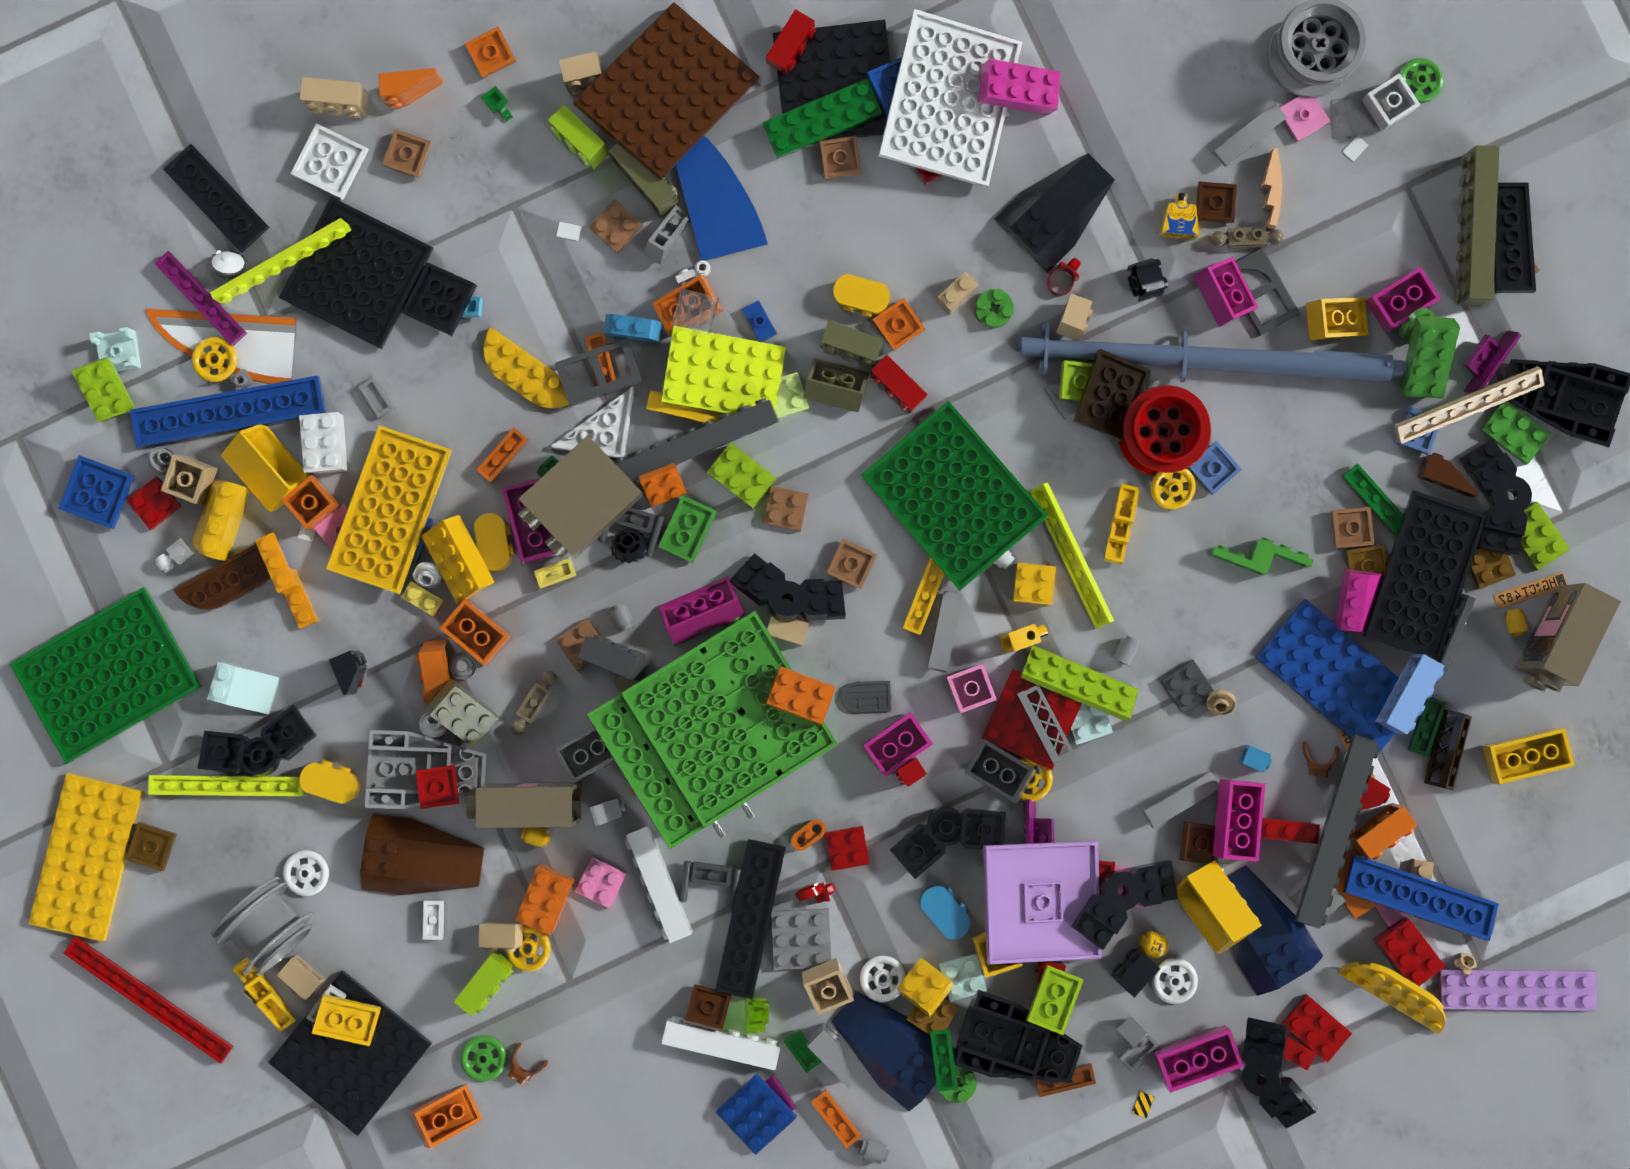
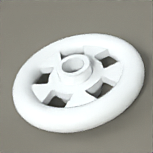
[283,850,329,896]
[860,956,906,1002]
[1152,958,1198,1004]

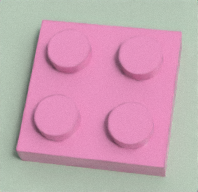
[575,856,627,909]

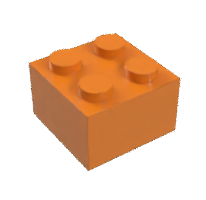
[281,475,341,531]

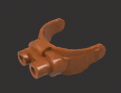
[1302,741,1339,778]
[508,1043,548,1086]

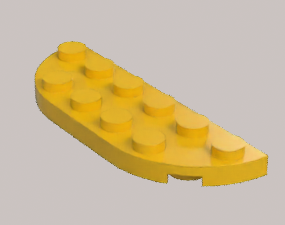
[484,327,570,409]
[1338,962,1446,1034]

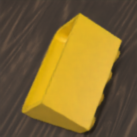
[221,425,309,513]
[192,479,251,561]
[1176,860,1262,954]

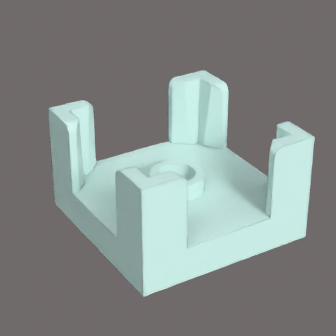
[89,327,141,372]

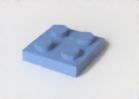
[1188,441,1242,495]

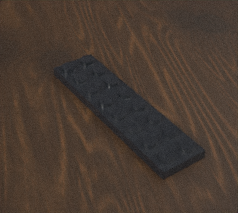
[715,839,786,1000]

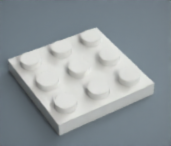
[291,123,369,200]

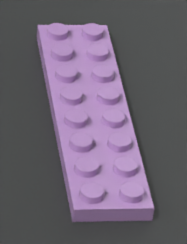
[1439,969,1597,1011]

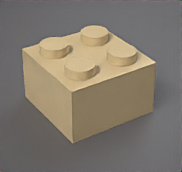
[559,52,603,95]
[161,454,218,504]
[802,958,854,1015]

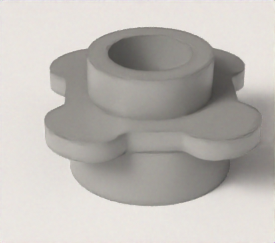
[230,369,253,390]

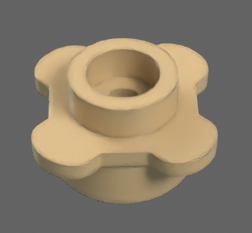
[1454,953,1477,975]

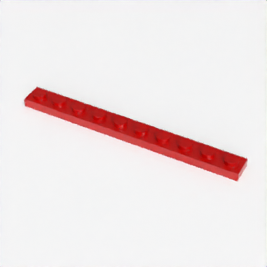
[63,937,234,1064]

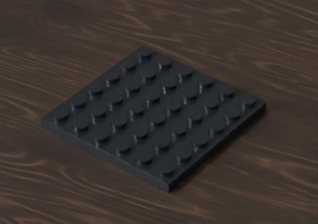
[773,19,890,141]
[279,197,434,349]
[268,970,432,1136]

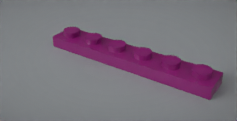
[154,251,247,346]

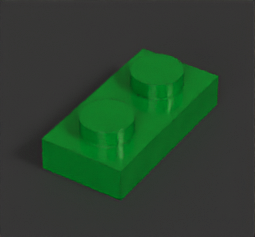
[784,1029,822,1073]

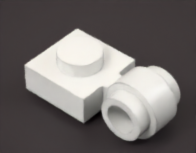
[675,260,711,287]
[155,537,195,573]

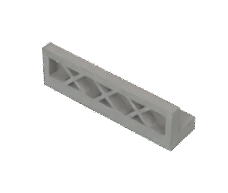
[1017,685,1075,764]

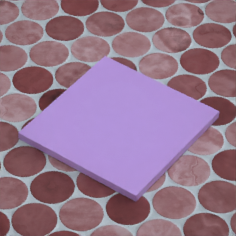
[983,841,1102,964]

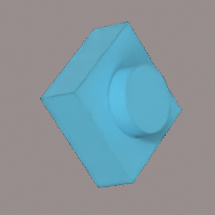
[462,297,483,317]

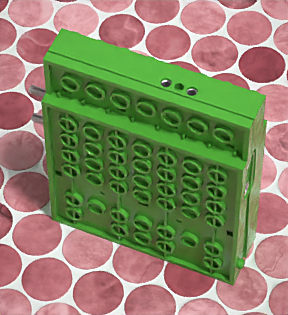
[587,611,838,850]

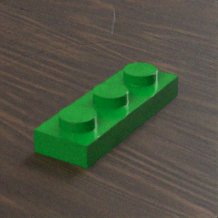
[930,1029,958,1092]

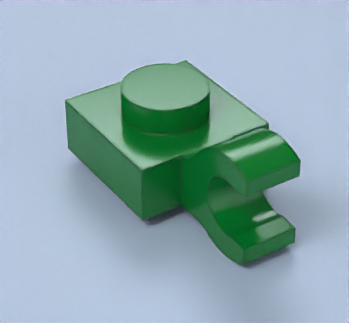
[481,86,513,122]

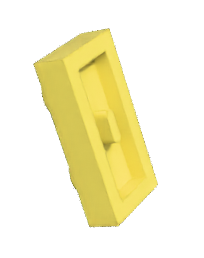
[534,558,577,589]
[401,581,445,617]

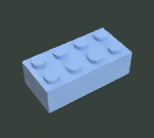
[1375,654,1444,734]

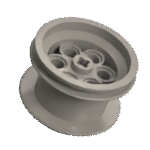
[1268,0,1366,97]
[211,877,314,976]

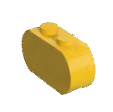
[833,274,890,318]
[474,513,515,571]
[300,759,361,804]

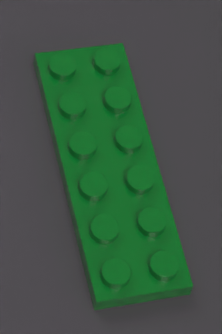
[762,78,882,159]

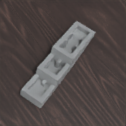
[1213,103,1287,167]
[928,591,963,673]
[1143,771,1219,828]

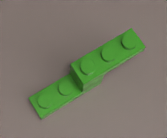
[1209,537,1314,576]

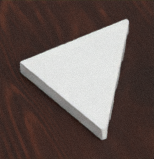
[551,386,635,459]

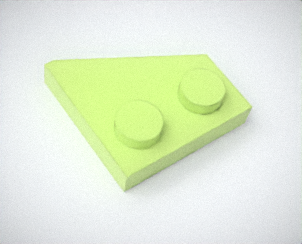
[776,372,809,419]

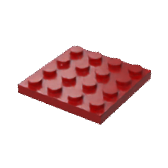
[982,668,1082,770]

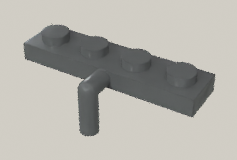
[1439,594,1476,670]

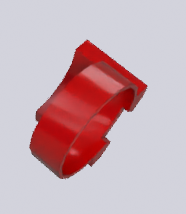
[1047,258,1081,296]
[795,882,835,904]

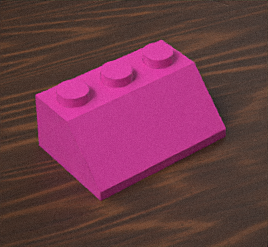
[1193,257,1259,327]
[1335,569,1383,632]

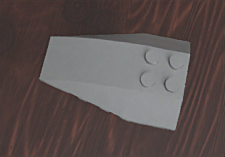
[365,730,486,809]

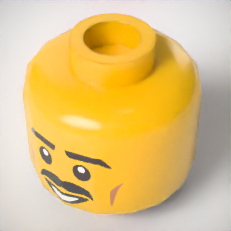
[1138,930,1169,959]

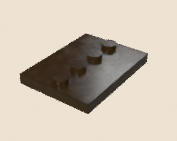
[1073,349,1151,442]

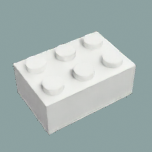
[299,412,348,475]

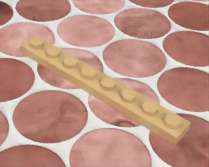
[1394,366,1544,444]

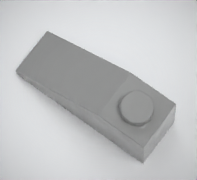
[644,205,690,264]
[590,797,626,826]

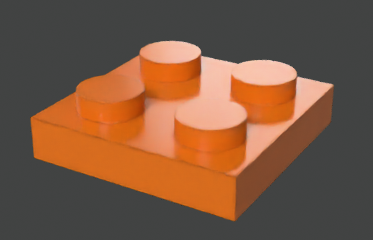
[465,26,516,79]
[872,298,925,351]
[638,463,687,507]

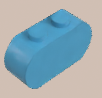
[603,314,662,344]
[920,884,970,939]

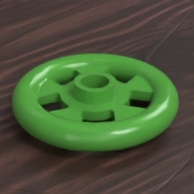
[1399,58,1443,103]
[460,1035,507,1082]

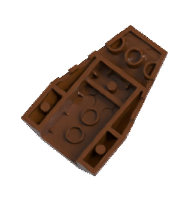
[360,813,485,895]

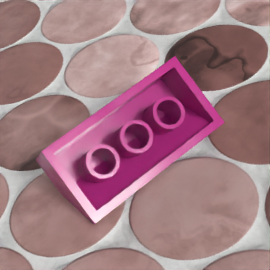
[659,576,745,646]

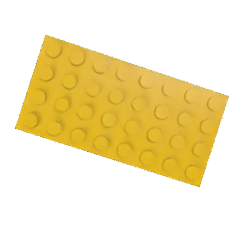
[326,425,452,594]
[28,773,143,942]

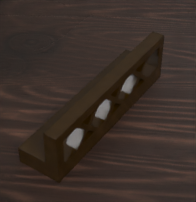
[1424,709,1472,791]

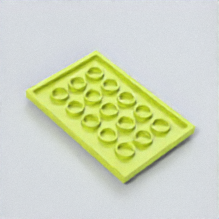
[661,326,786,415]

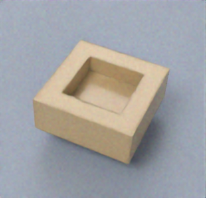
[1411,859,1434,880]

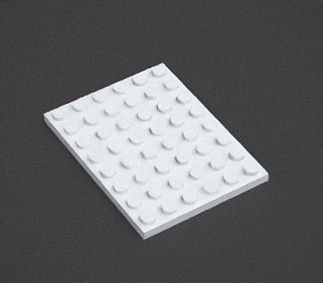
[878,9,1022,188]

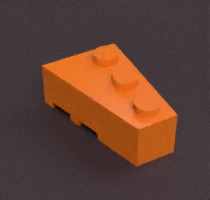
[416,639,452,705]

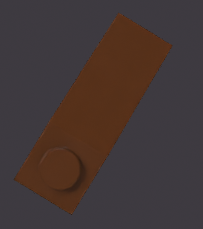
[1417,453,1479,498]

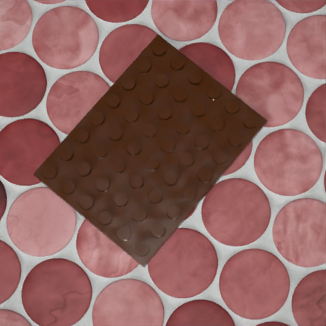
[573,2,760,180]

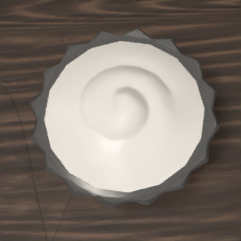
[209,249,247,279]

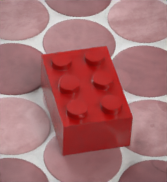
[1372,917,1445,986]

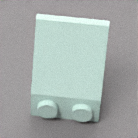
[207,662,280,714]

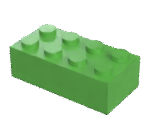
[1400,316,1460,399]

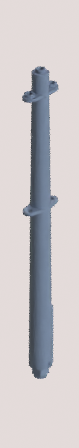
[1017,322,1407,383]

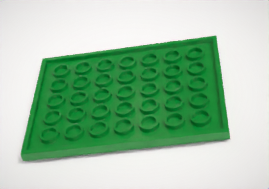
[861,400,1049,591]
[10,587,202,764]

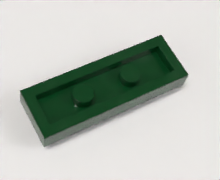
[1407,697,1447,757]

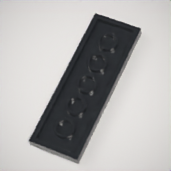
[163,144,270,253]
[1494,182,1536,293]

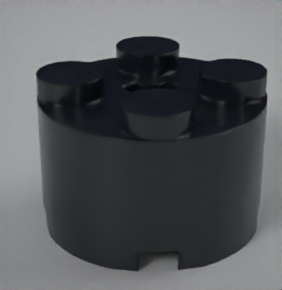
[1127,258,1168,302]

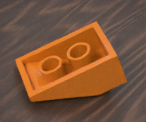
[378,68,443,109]
[652,275,724,337]
[409,1084,483,1149]

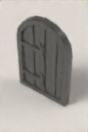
[841,681,891,713]

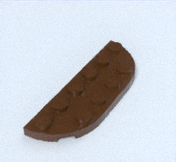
[173,534,280,610]

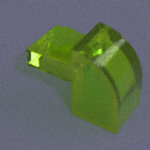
[744,998,769,1034]

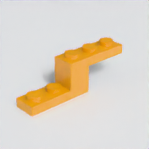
[255,532,319,629]

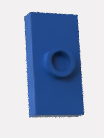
[742,300,777,342]

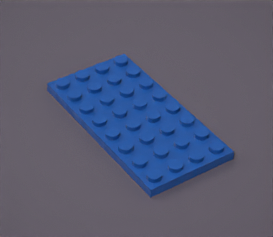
[1255,599,1399,754]

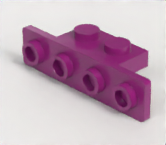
[1463,331,1522,394]
[1023,799,1054,844]

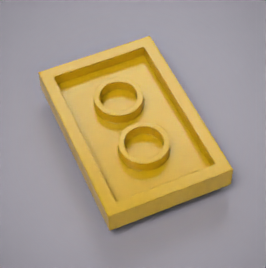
[312,994,381,1046]

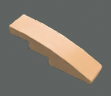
[1260,147,1282,230]

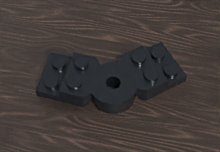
[1459,438,1532,557]
[730,553,846,622]
[197,705,317,777]
[890,806,1006,879]
[1071,860,1178,950]
[1241,1017,1318,1129]

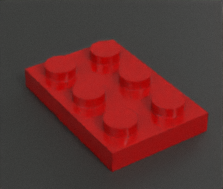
[1281,994,1352,1063]

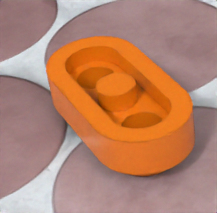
[791,819,826,851]

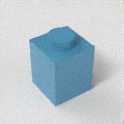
[1238,745,1272,772]

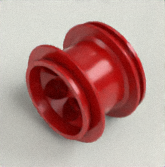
[1118,385,1211,476]

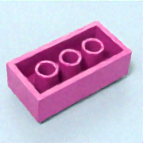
[978,59,1061,115]
[502,479,557,564]
[1213,779,1265,862]
[1153,1025,1244,1093]

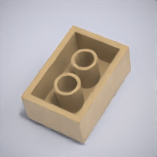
[300,77,369,118]

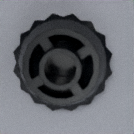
[611,530,648,564]

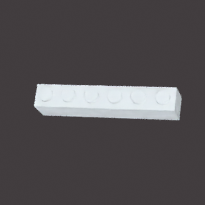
[625,825,693,943]
[662,1016,781,1070]

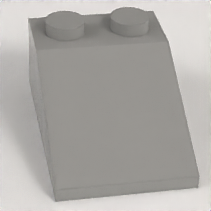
[807,1023,852,1088]

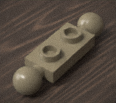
[1211,227,1284,249]
[511,671,557,735]

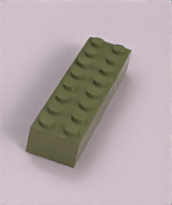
[1455,145,1500,307]

